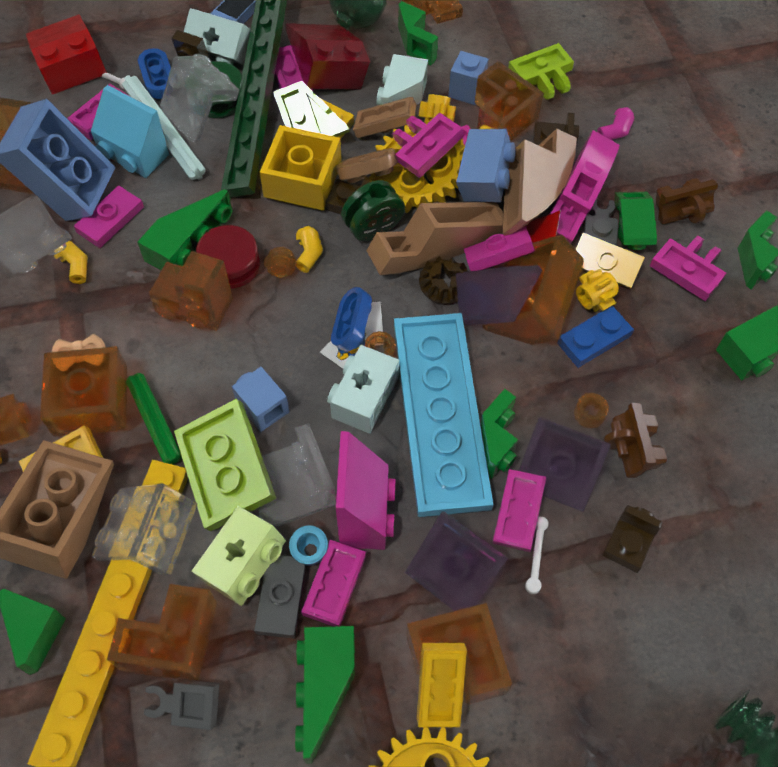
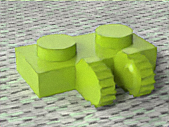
[508,43,574,100]

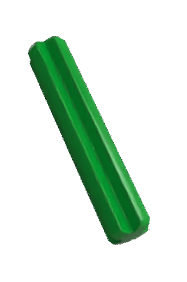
[126,373,182,465]

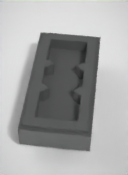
[254,555,306,639]

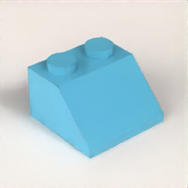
[91,85,169,178]

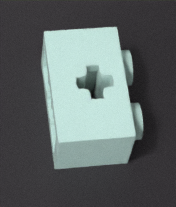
[184,8,251,65]
[327,345,400,434]

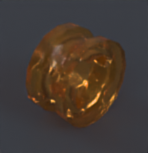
[365,331,396,357]
[574,393,609,429]

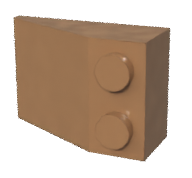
[0,440,114,579]

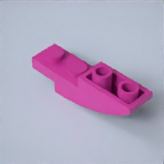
[549,130,620,245]

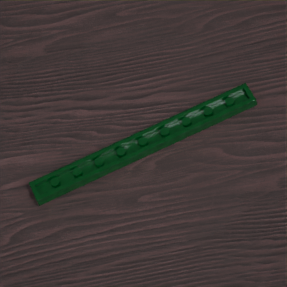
[221,0,287,197]

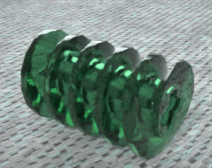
[714,689,778,767]

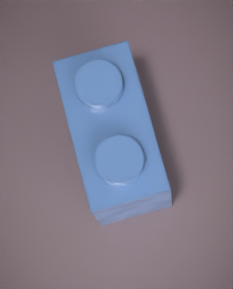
[456,129,516,202]

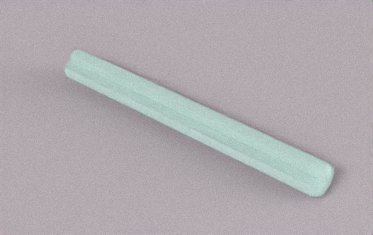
[122,75,205,180]

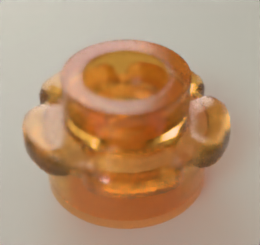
[264,247,297,278]

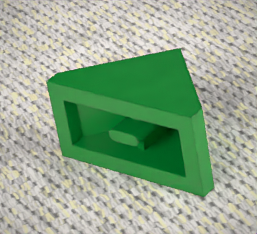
[0,589,66,675]

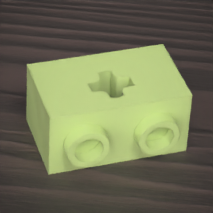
[191,506,286,606]

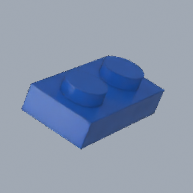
[557,306,634,368]

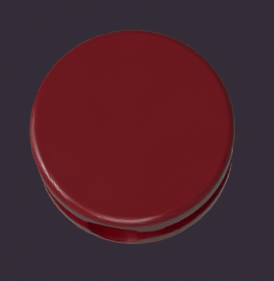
[196,225,260,289]

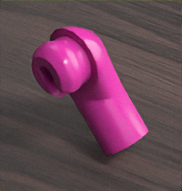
[597,107,634,140]

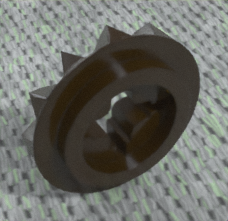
[419,256,472,304]

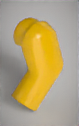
[295,226,323,273]
[53,240,88,284]

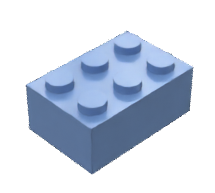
[0,99,116,221]

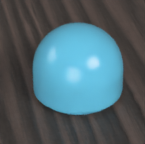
[289,525,328,566]

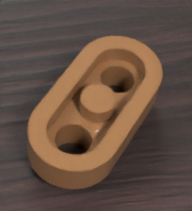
[336,148,398,183]

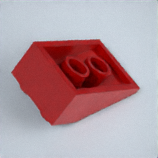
[26,14,107,95]

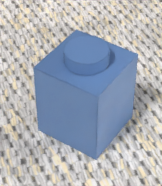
[448,51,489,105]
[232,367,289,432]

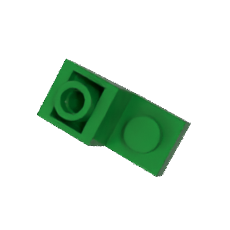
[398,1,438,66]
[614,192,657,250]
[737,210,778,290]
[480,389,518,479]

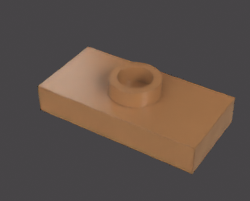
[353,97,417,138]

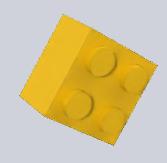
[260,125,341,211]

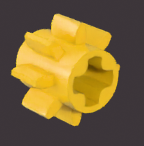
[418,94,456,124]
[576,269,619,312]

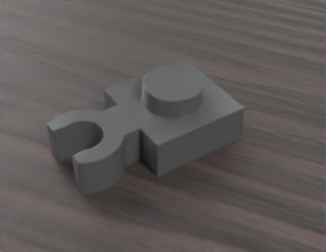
[583,199,618,246]
[144,679,219,730]

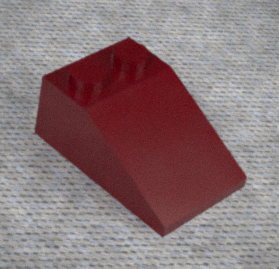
[285,23,370,89]

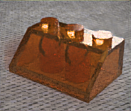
[482,235,584,345]

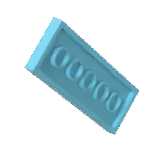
[394,313,493,517]

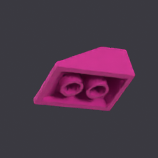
[336,431,395,550]

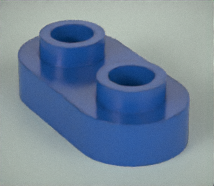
[138,48,176,99]
[331,287,372,352]

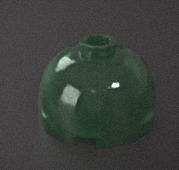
[329,0,387,29]

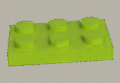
[174,398,277,531]

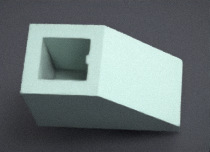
[376,54,428,106]

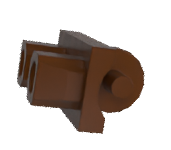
[655,178,718,224]
[603,403,667,478]

